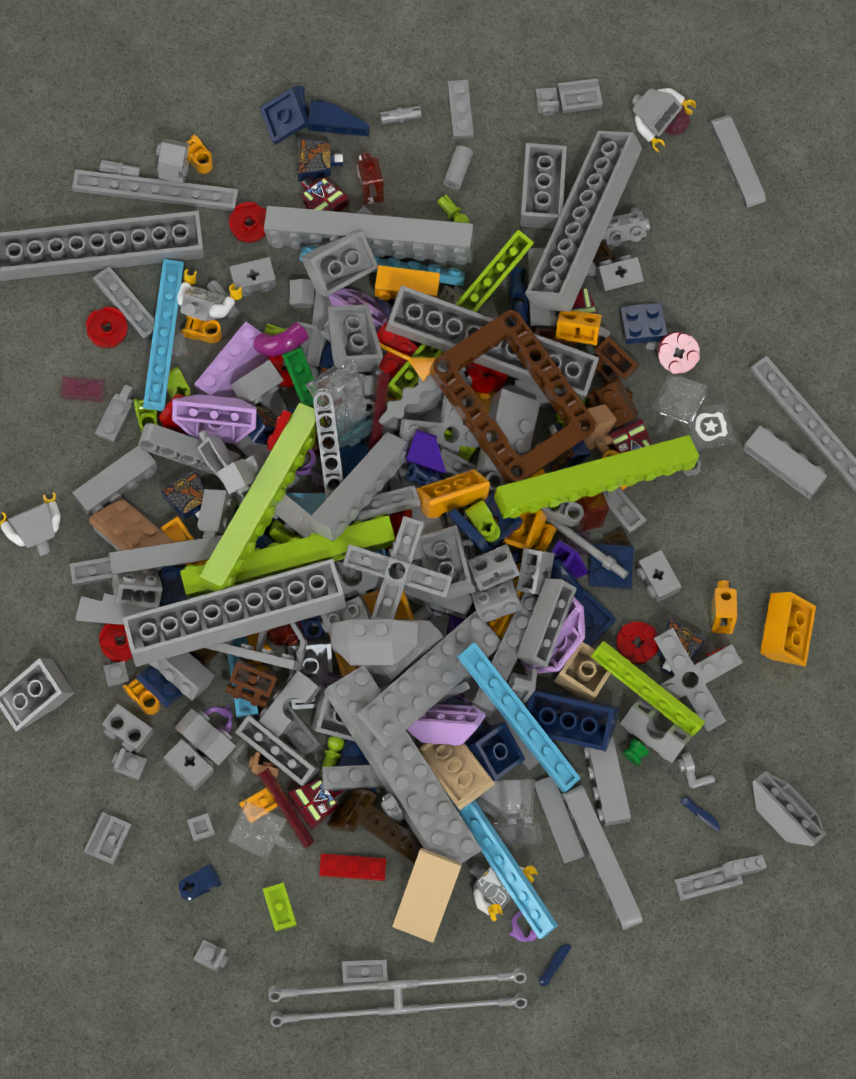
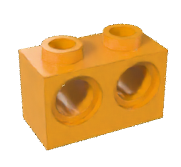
[555,310,602,345]

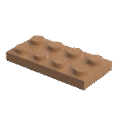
[89,497,175,572]

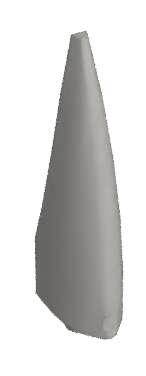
[197,430,246,504]

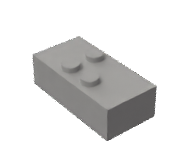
[520,143,567,229]
[476,389,540,477]

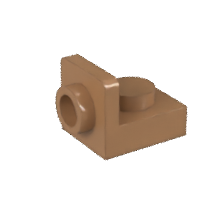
[249,751,280,779]

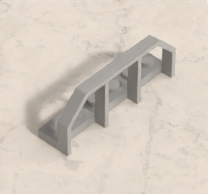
[205,622,308,671]

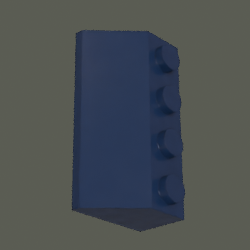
[527,688,619,752]

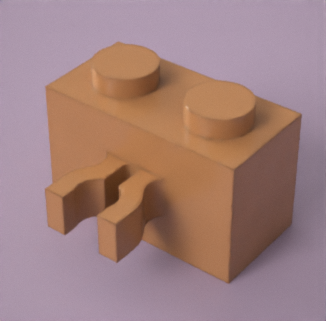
[579,404,617,453]

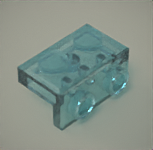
[331,414,374,449]

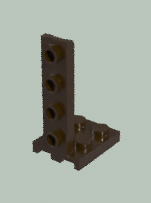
[327,789,423,864]

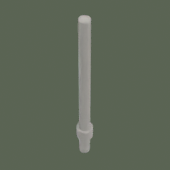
[546,518,629,579]

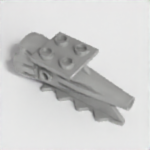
[379,364,472,437]

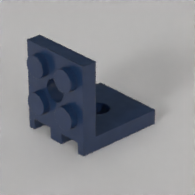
[449,491,524,554]

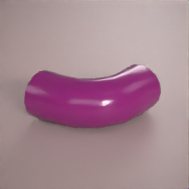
[254,322,309,356]

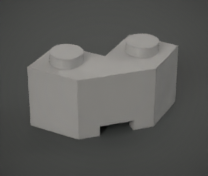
[156,138,190,183]
[175,708,236,766]

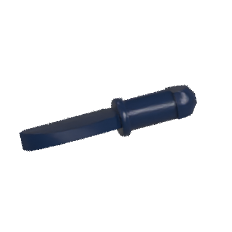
[681,796,720,832]
[539,944,571,987]

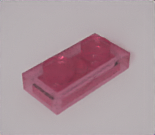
[60,377,105,403]

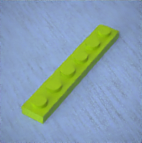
[590,641,705,737]

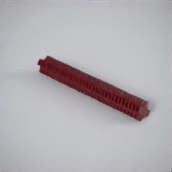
[368,373,390,452]
[258,768,314,848]

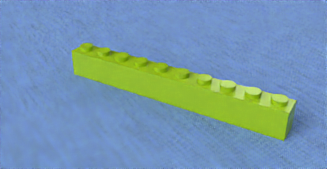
[387,229,534,400]
[199,403,325,592]
[494,435,699,519]
[180,515,396,599]

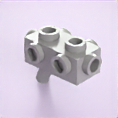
[602,208,650,246]

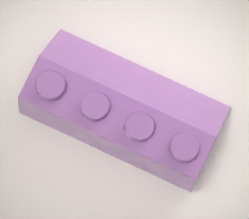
[194,322,268,398]

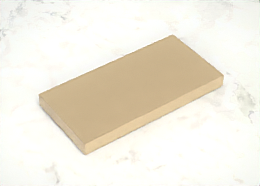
[418,743,495,810]
[392,848,462,943]

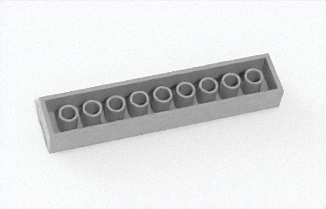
[525,131,642,312]
[264,206,475,265]
[0,210,204,281]
[385,285,599,401]
[122,559,346,667]
[324,666,482,863]

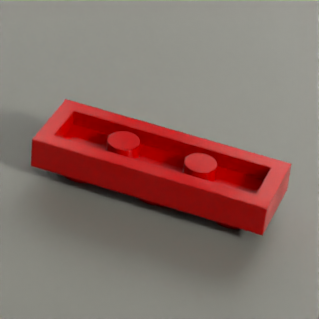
[319,854,386,881]

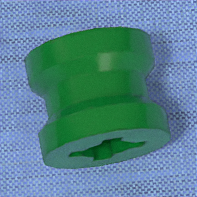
[622,739,649,766]

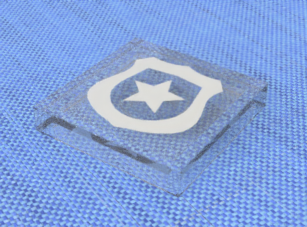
[685,403,736,451]

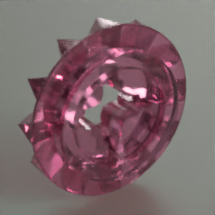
[663,108,690,135]

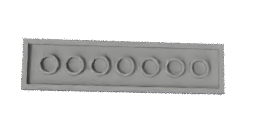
[356,611,501,748]

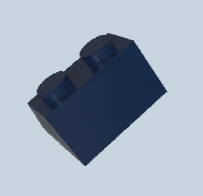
[465,722,525,781]

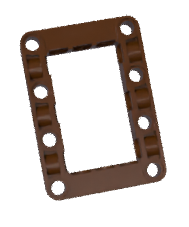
[430,310,596,484]

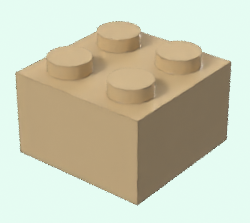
[553,642,611,701]

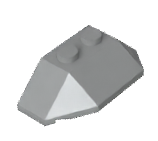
[331,619,419,666]
[367,619,444,688]
[752,771,827,846]

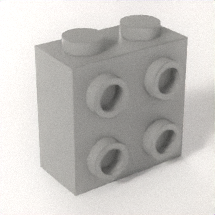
[112,568,162,608]
[471,577,523,623]
[321,596,372,654]

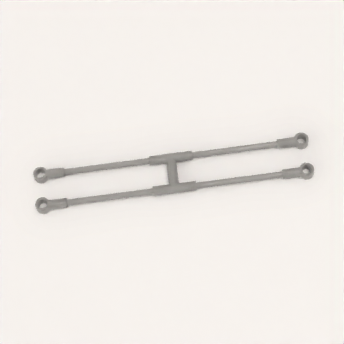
[268,967,527,1027]

